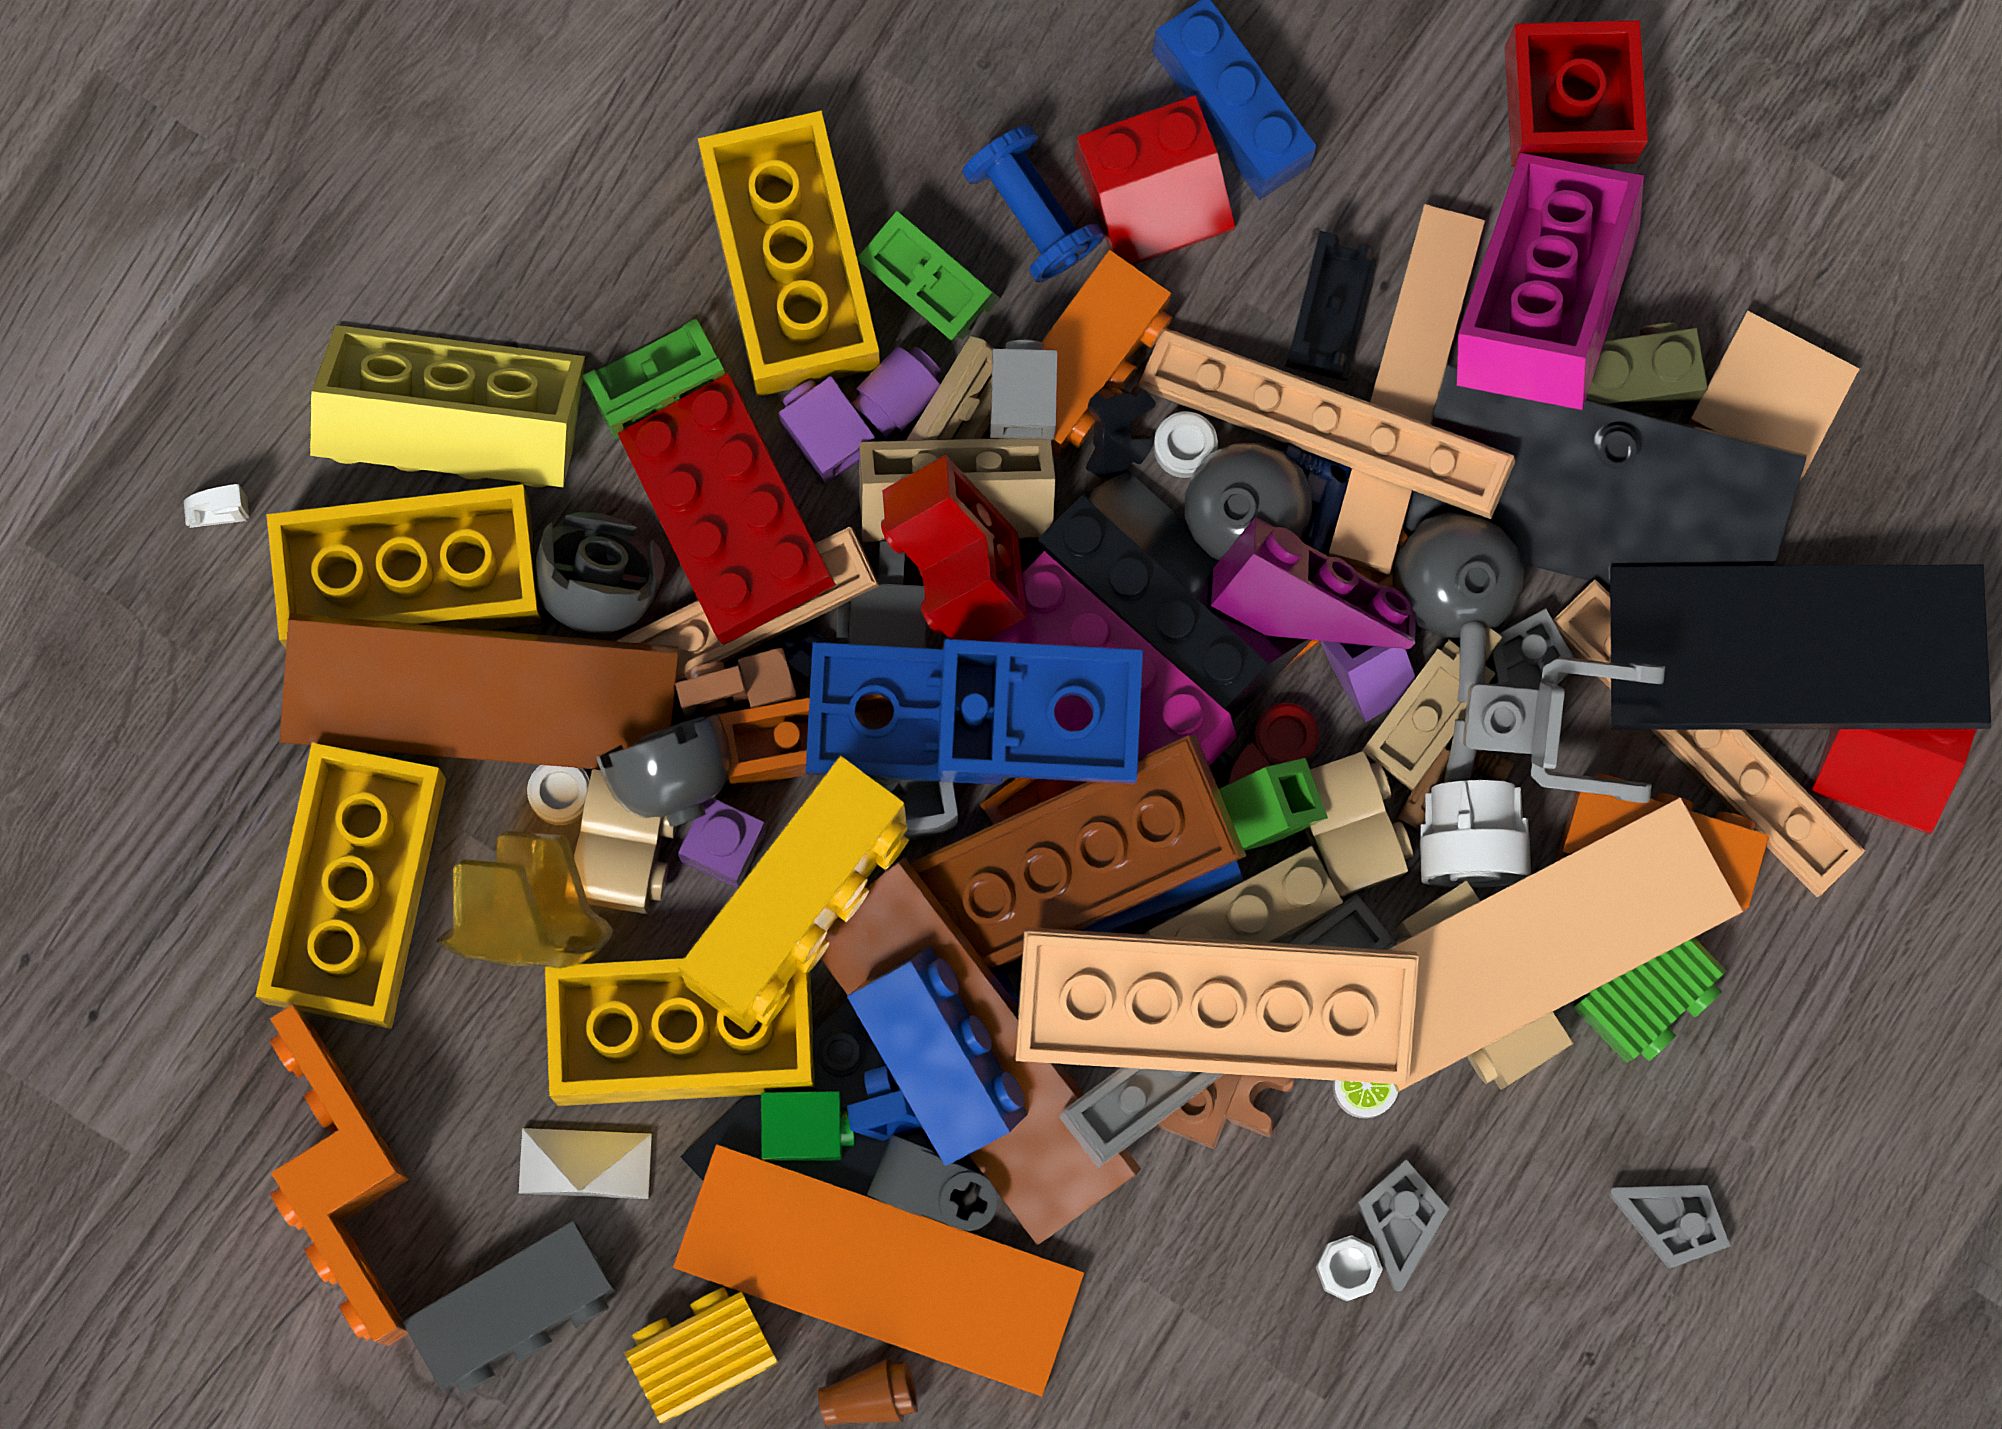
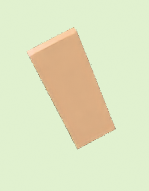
[1388,797,1743,1092]
[1015,927,1419,1085]

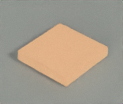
[1688,311,1859,481]

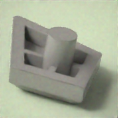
[1492,608,1574,688]
[1357,1160,1449,1292]
[1609,1185,1731,1269]

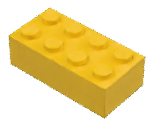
[698,110,880,397]
[266,484,543,649]
[255,743,446,1029]
[678,756,909,1033]
[545,958,816,1106]

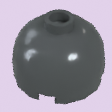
[1185,442,1313,561]
[534,512,666,634]
[1392,512,1524,639]
[596,712,731,827]

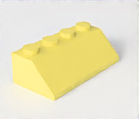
[310,325,585,487]

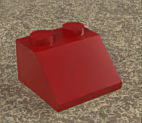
[1074,95,1235,266]
[1810,729,1977,835]

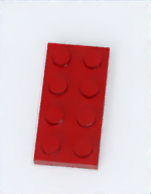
[617,373,836,646]

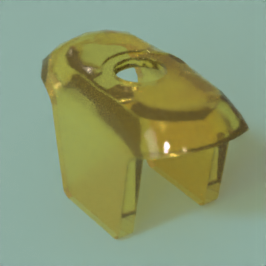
[436,831,613,968]

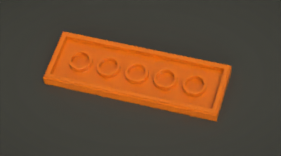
[673,1144,1084,1397]

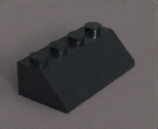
[1038,470,1312,721]

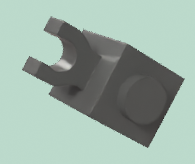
[837,541,927,648]

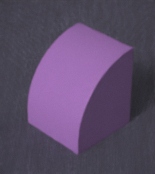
[1320,641,1416,722]

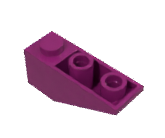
[1211,516,1415,649]

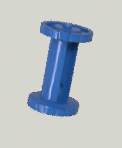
[962,125,1105,283]

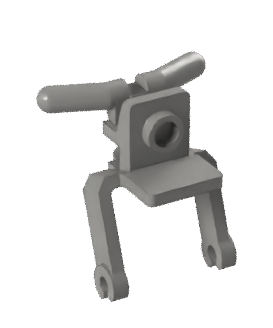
[1443,621,1665,803]

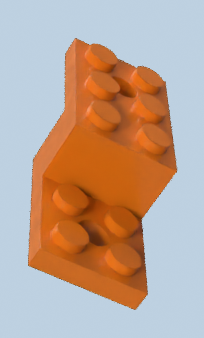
[269,1005,409,1346]

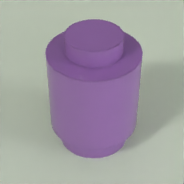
[851,346,941,441]

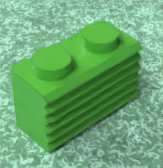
[1574,938,1726,1063]

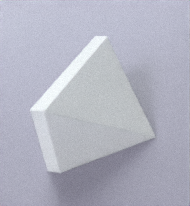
[519,1128,652,1199]

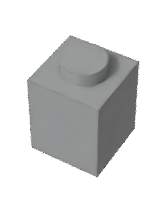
[990,340,1057,440]

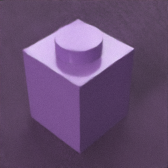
[779,376,875,486]
[678,797,767,889]

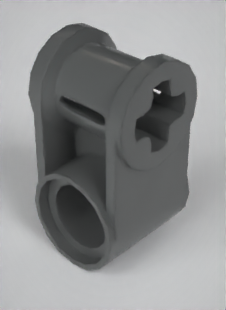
[867,1134,998,1231]

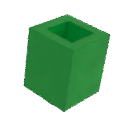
[761,1092,854,1162]

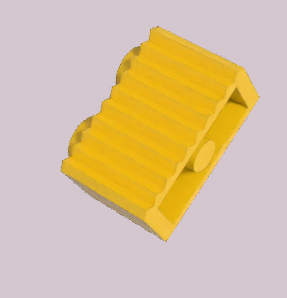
[624,1287,778,1424]

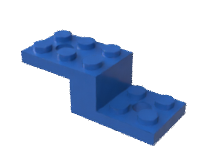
[806,639,1143,785]

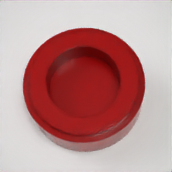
[1254,703,1319,766]

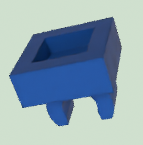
[847,1065,923,1141]

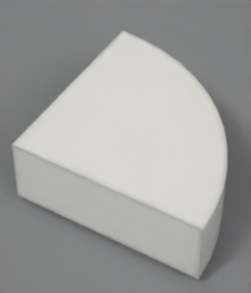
[184,484,249,528]

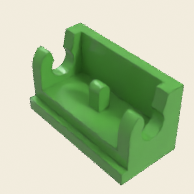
[857,211,1000,341]
[582,318,725,440]

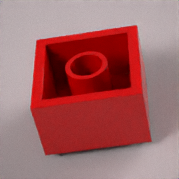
[1504,20,1648,167]

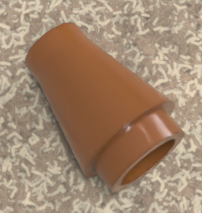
[818,1358,918,1426]

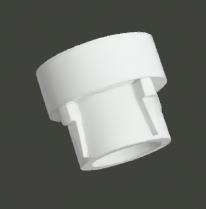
[1420,780,1531,888]

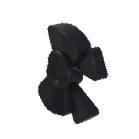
[1086,386,1156,478]

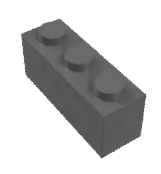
[402,1221,616,1395]

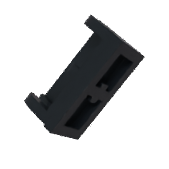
[1286,231,1376,381]

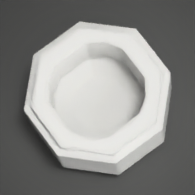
[1316,1235,1383,1301]

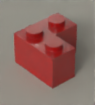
[881,455,1027,641]

